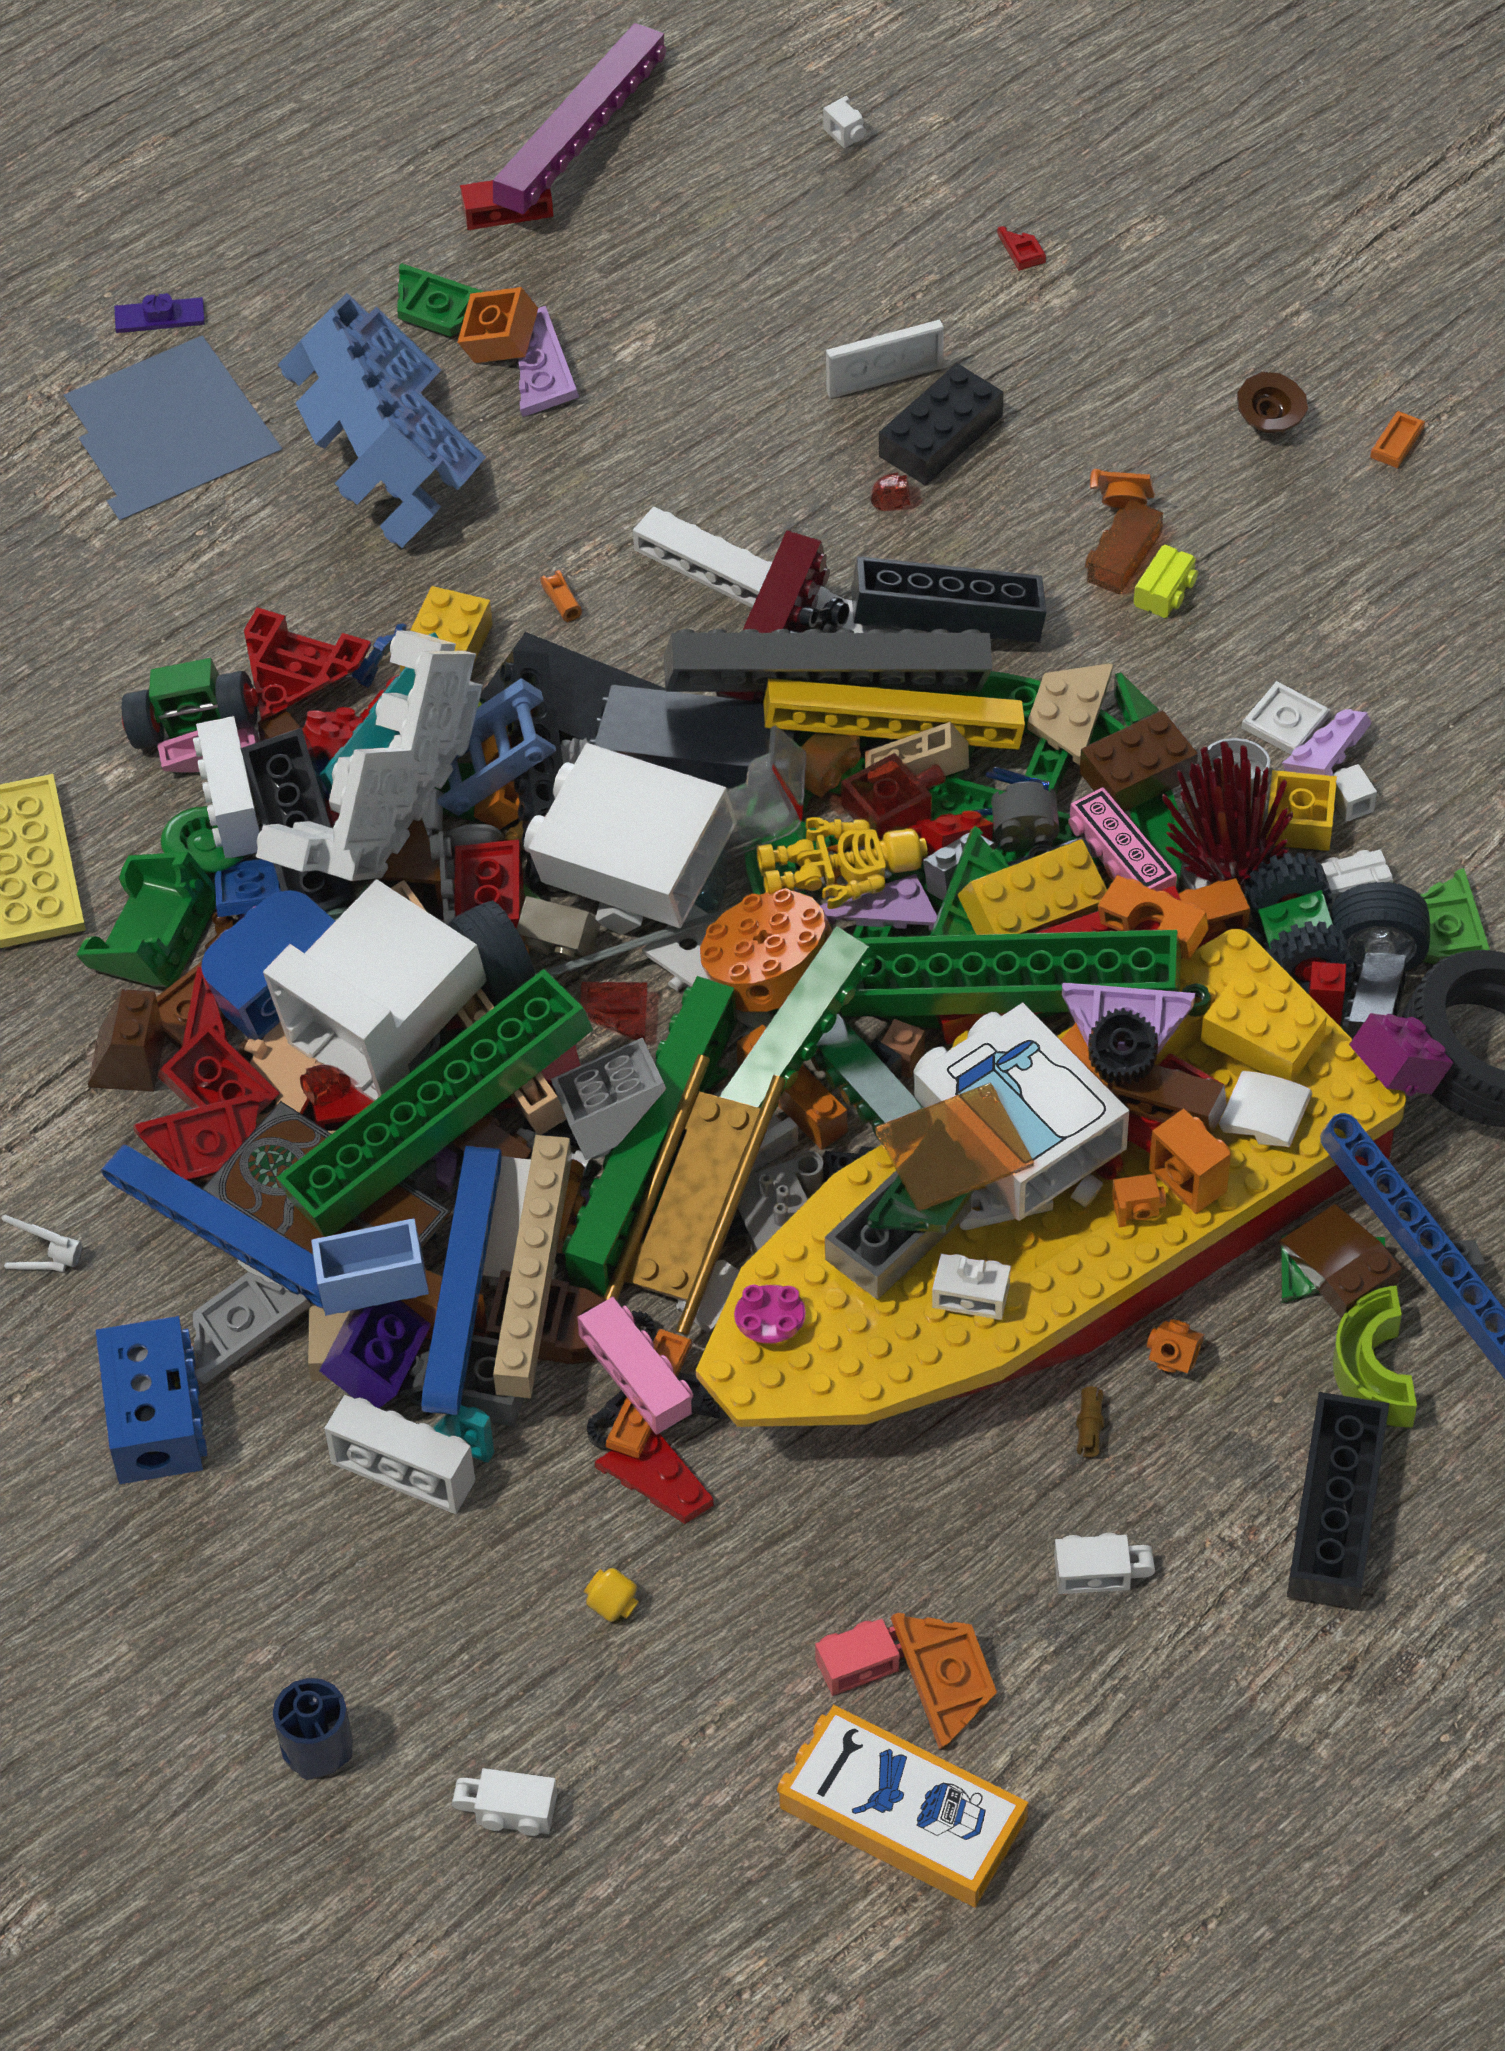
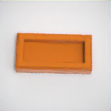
[1370,411,1425,468]

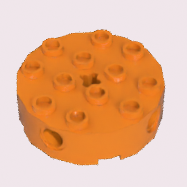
[700,888,833,1012]

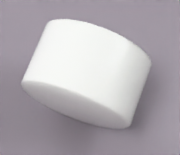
[1071,1173,1103,1208]

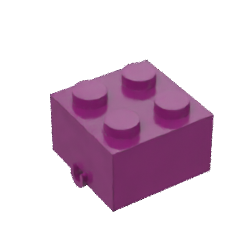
[1349,1013,1453,1096]

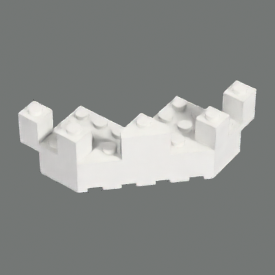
[256,631,483,881]

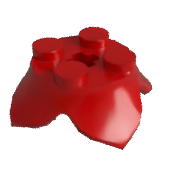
[302,707,364,761]

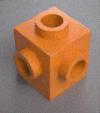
[1147,1319,1205,1374]

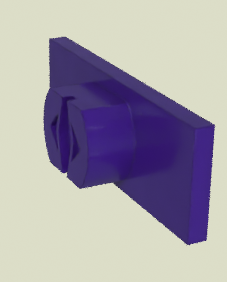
[114,293,205,333]

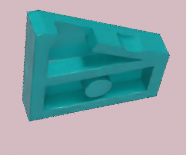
[433,1405,494,1463]

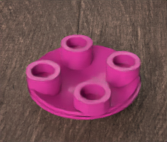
[734,1285,805,1343]

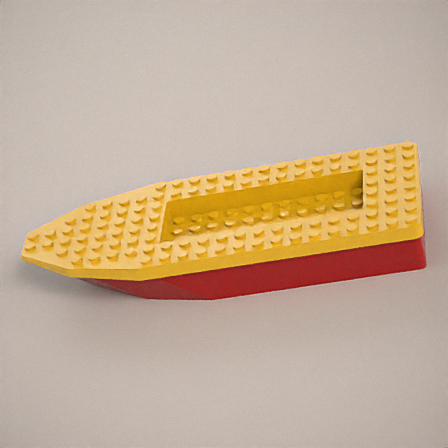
[696,929,1406,1427]

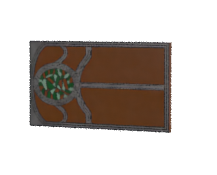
[202,1101,451,1254]

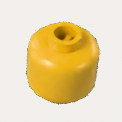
[584,1568,639,1622]

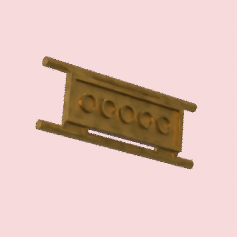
[604,1054,786,1336]

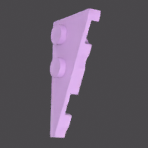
[819,874,937,930]

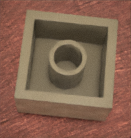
[517,896,601,962]

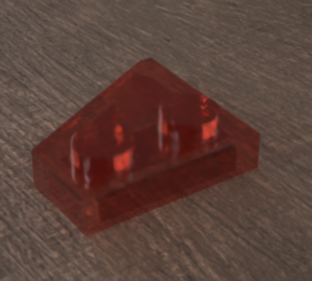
[580,982,648,1042]

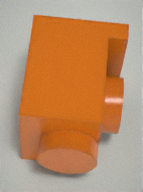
[1112,1174,1166,1227]

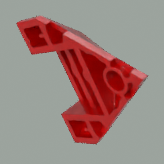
[244,607,371,721]

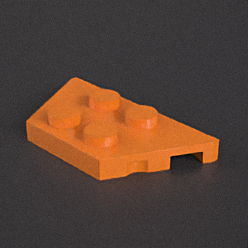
[891,1613,997,1749]

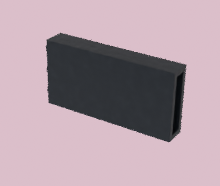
[479,632,665,744]
[590,685,800,795]

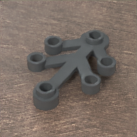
[430,831,456,925]

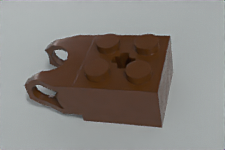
[486,1270,607,1365]

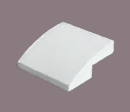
[1219,1071,1312,1147]

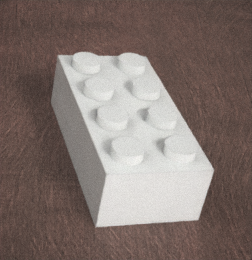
[193,716,260,858]
[325,1395,475,1514]

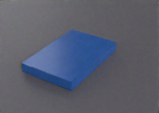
[215,859,281,917]

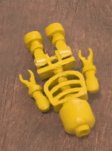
[757,817,927,909]

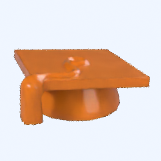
[1090,469,1155,509]

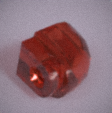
[871,472,910,511]
[300,1064,351,1106]

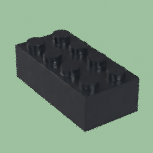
[879,363,1004,486]

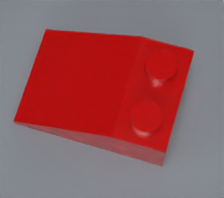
[454,839,525,929]
[158,1023,280,1116]

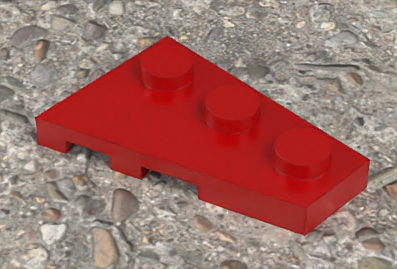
[595,1430,714,1524]

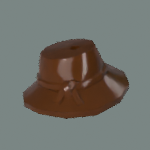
[1237,372,1308,433]

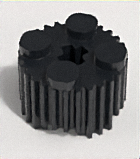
[1088,1008,1158,1085]

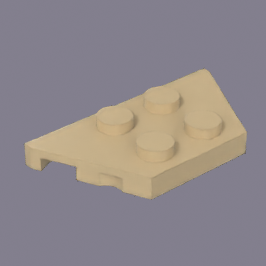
[1027,663,1113,765]

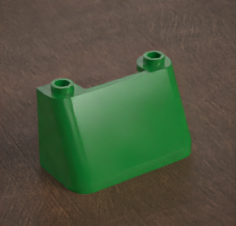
[76,852,216,988]

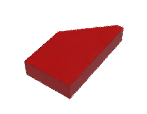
[997,226,1046,271]

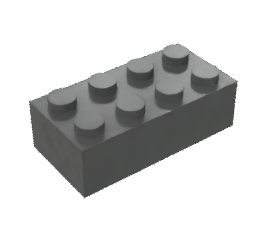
[825,1157,972,1300]

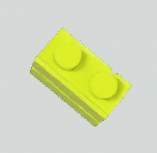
[1134,544,1198,618]

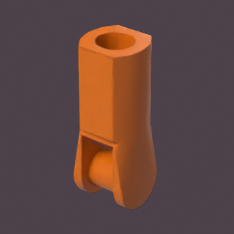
[540,570,582,622]

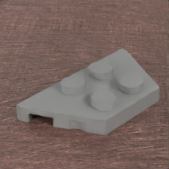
[193,1272,312,1385]

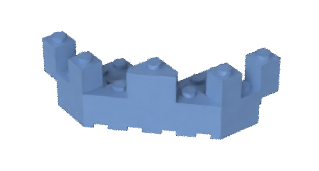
[278,293,486,548]

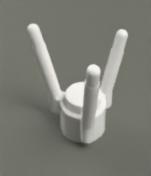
[2,1215,82,1273]

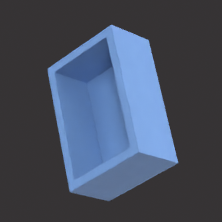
[311,1218,429,1316]

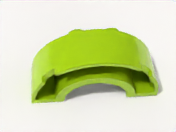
[1333,1286,1417,1427]

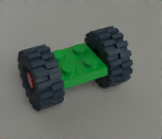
[1245,853,1354,993]

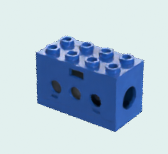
[96,1316,208,1484]

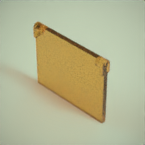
[875,1082,1034,1211]

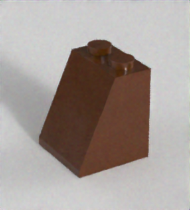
[377,818,444,920]
[88,989,165,1092]

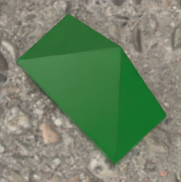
[1114,672,1159,727]

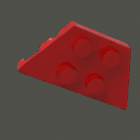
[133,1091,261,1181]

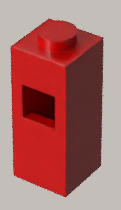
[1308,962,1346,1026]

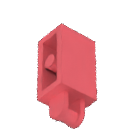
[815,1618,905,1696]

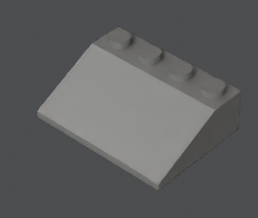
[551,1037,666,1160]

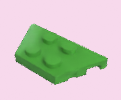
[1420,868,1490,964]

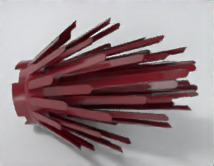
[1162,741,1293,894]

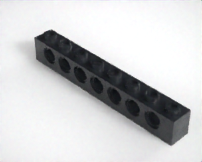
[499,650,568,893]

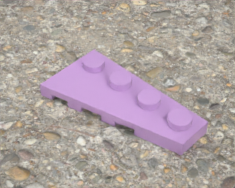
[519,306,579,417]

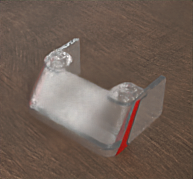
[715,725,806,864]

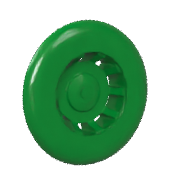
[161,806,245,873]

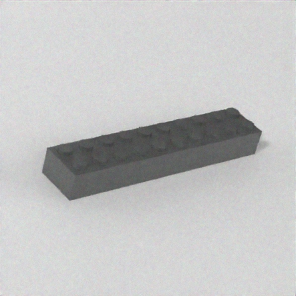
[664,629,992,692]

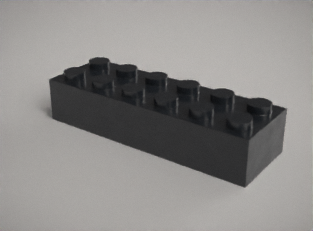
[851,556,1047,643]
[240,728,357,912]
[1287,1392,1389,1609]

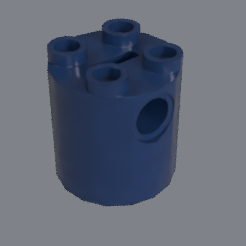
[273,1678,353,1780]

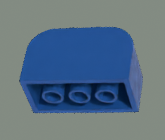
[202,891,335,1040]

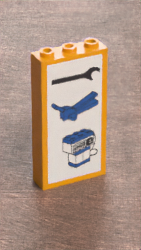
[777,1704,1029,1908]

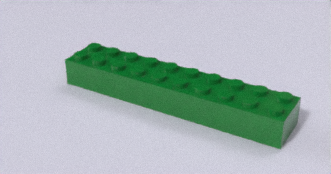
[840,930,1181,1017]
[276,969,593,1237]
[562,976,737,1296]

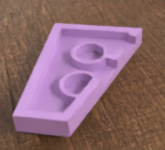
[1282,709,1371,776]

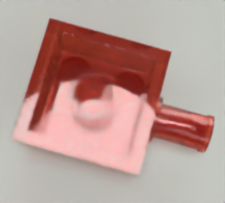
[841,753,945,841]

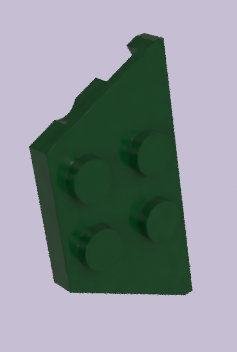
[867,1120,982,1233]

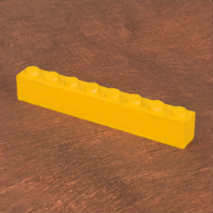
[764,678,1025,750]

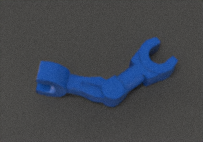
[351,623,407,688]

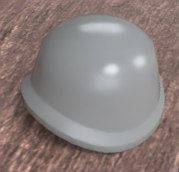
[446,824,503,857]

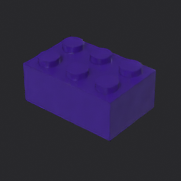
[319,1300,431,1408]

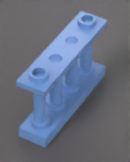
[437,679,556,816]

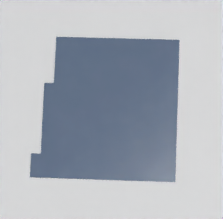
[64,335,282,521]

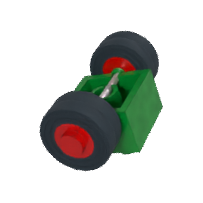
[121,657,258,749]

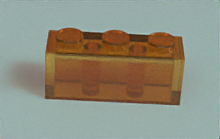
[1085,499,1163,595]

